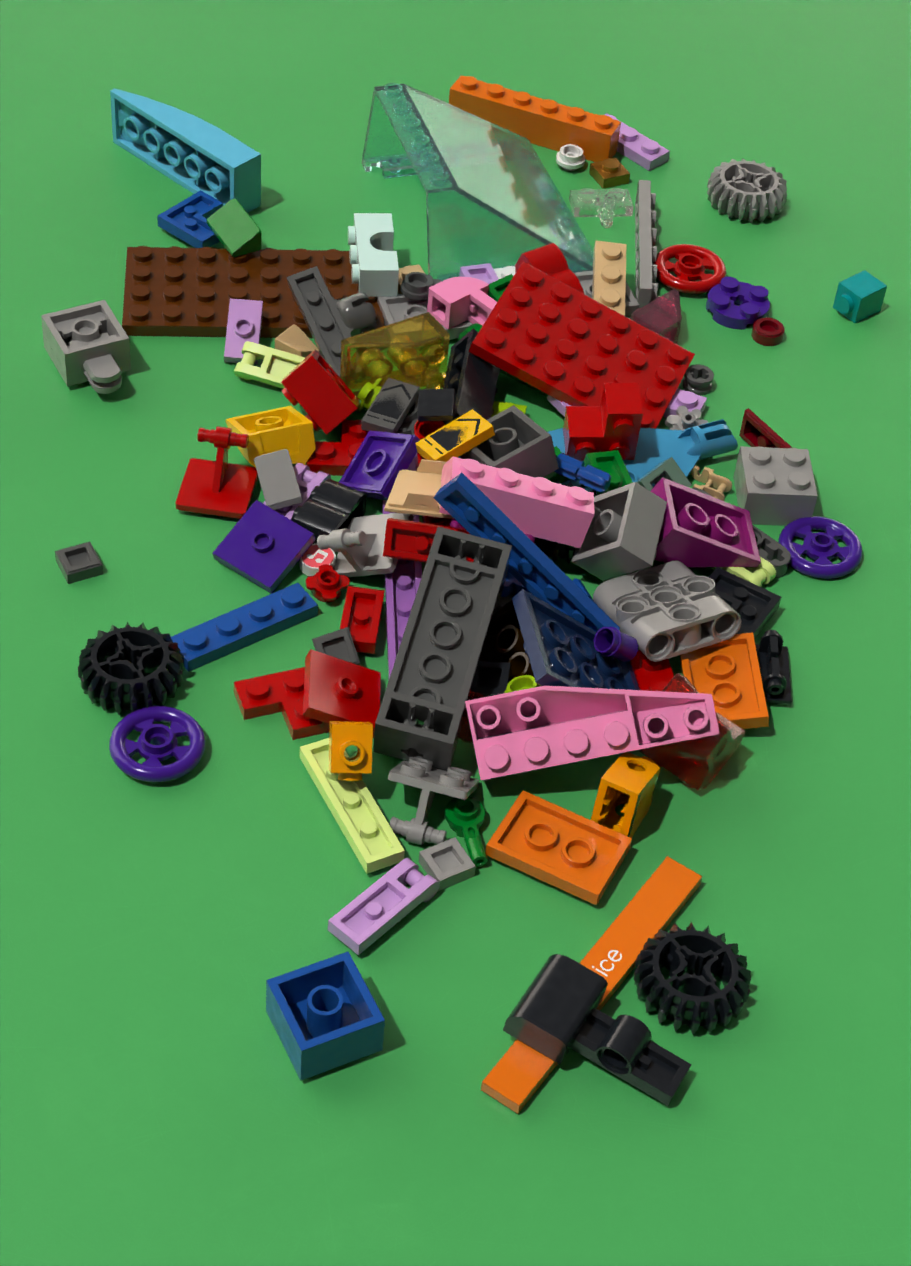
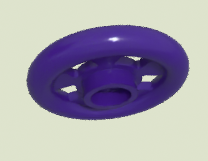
[778,516,863,579]
[109,706,206,782]

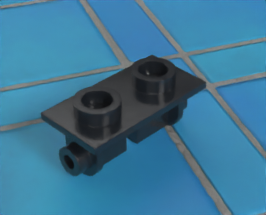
[755,630,792,704]

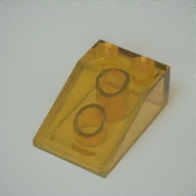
[340,312,450,396]

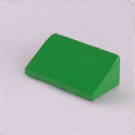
[206,198,262,257]

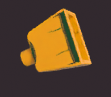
[591,752,661,838]

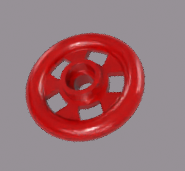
[653,244,726,294]

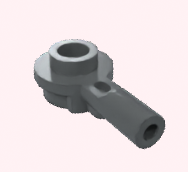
[401,272,441,301]

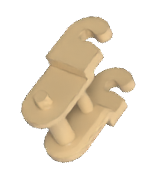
[691,466,732,501]

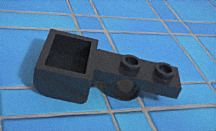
[503,954,692,1106]

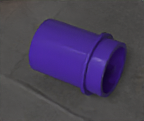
[594,627,638,662]

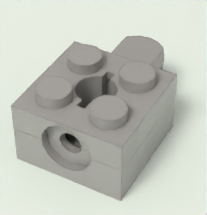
[41,300,131,394]

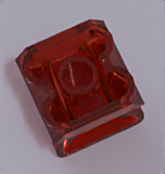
[639,673,745,791]

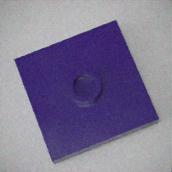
[339,430,420,501]
[212,500,316,594]

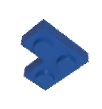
[157,190,223,248]

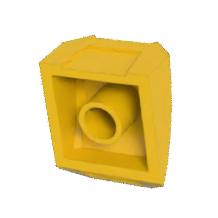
[225,406,316,467]

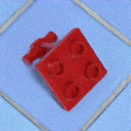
[175,426,258,519]

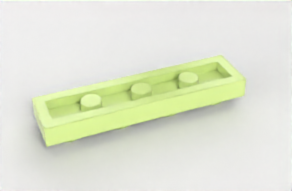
[300,738,405,874]

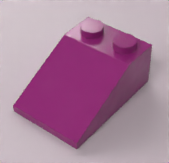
[651,477,761,567]

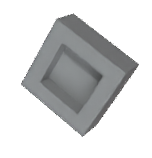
[418,837,476,891]

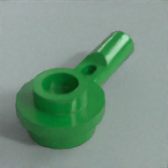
[445,797,488,867]

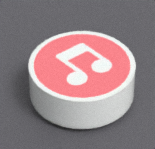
[299,543,336,576]

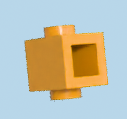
[329,721,373,781]

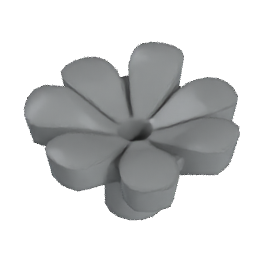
[665,406,708,431]

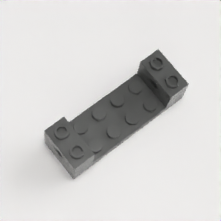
[373,526,512,771]

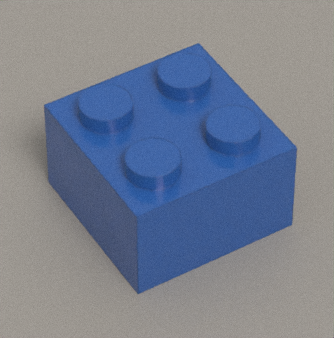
[266,952,385,1081]

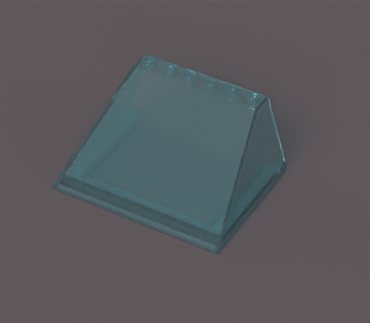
[362,83,594,281]

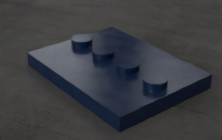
[512,589,640,690]

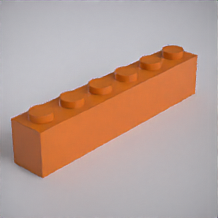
[447,75,621,162]

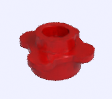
[305,564,350,602]

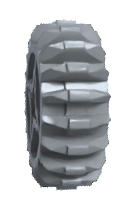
[707,158,787,223]

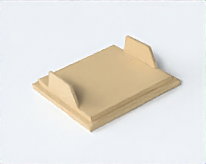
[384,459,454,519]

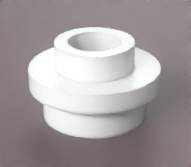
[556,144,585,171]

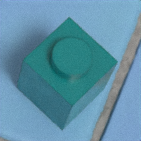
[833,270,887,323]

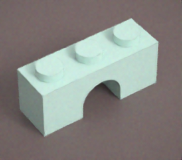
[347,213,399,297]

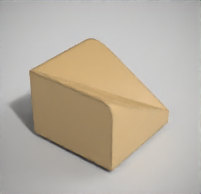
[275,324,320,358]

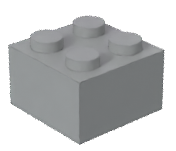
[733,446,818,526]
[572,482,667,581]

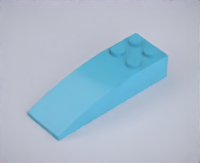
[110,88,261,213]

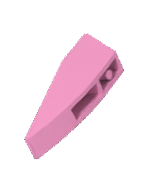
[465,685,720,780]

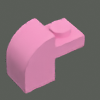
[427,277,497,330]

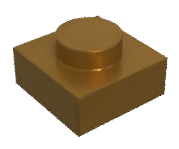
[589,158,630,189]

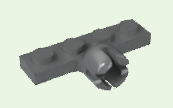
[287,266,377,383]

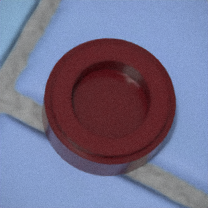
[751,317,785,346]

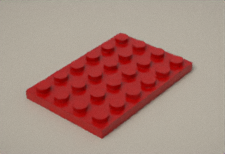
[469,261,695,429]

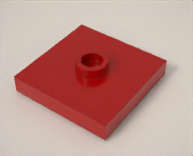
[303,649,381,738]

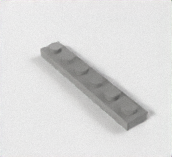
[635,180,658,315]

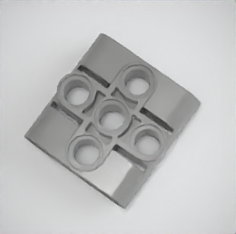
[593,561,742,662]

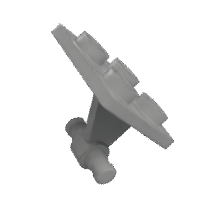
[317,513,414,577]
[388,757,480,846]

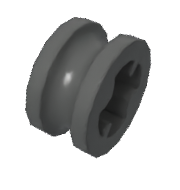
[683,364,714,396]

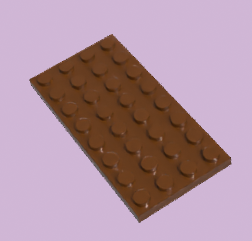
[122,246,384,339]

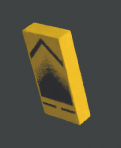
[415,409,495,462]

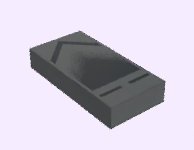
[361,378,420,433]

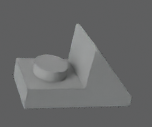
[254,449,303,510]

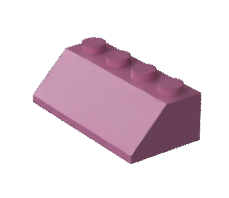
[439,457,595,549]

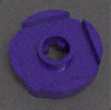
[706,277,770,330]

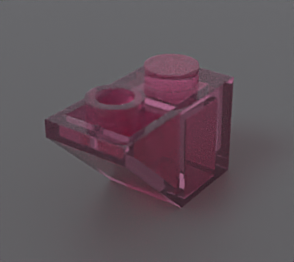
[630,289,682,344]

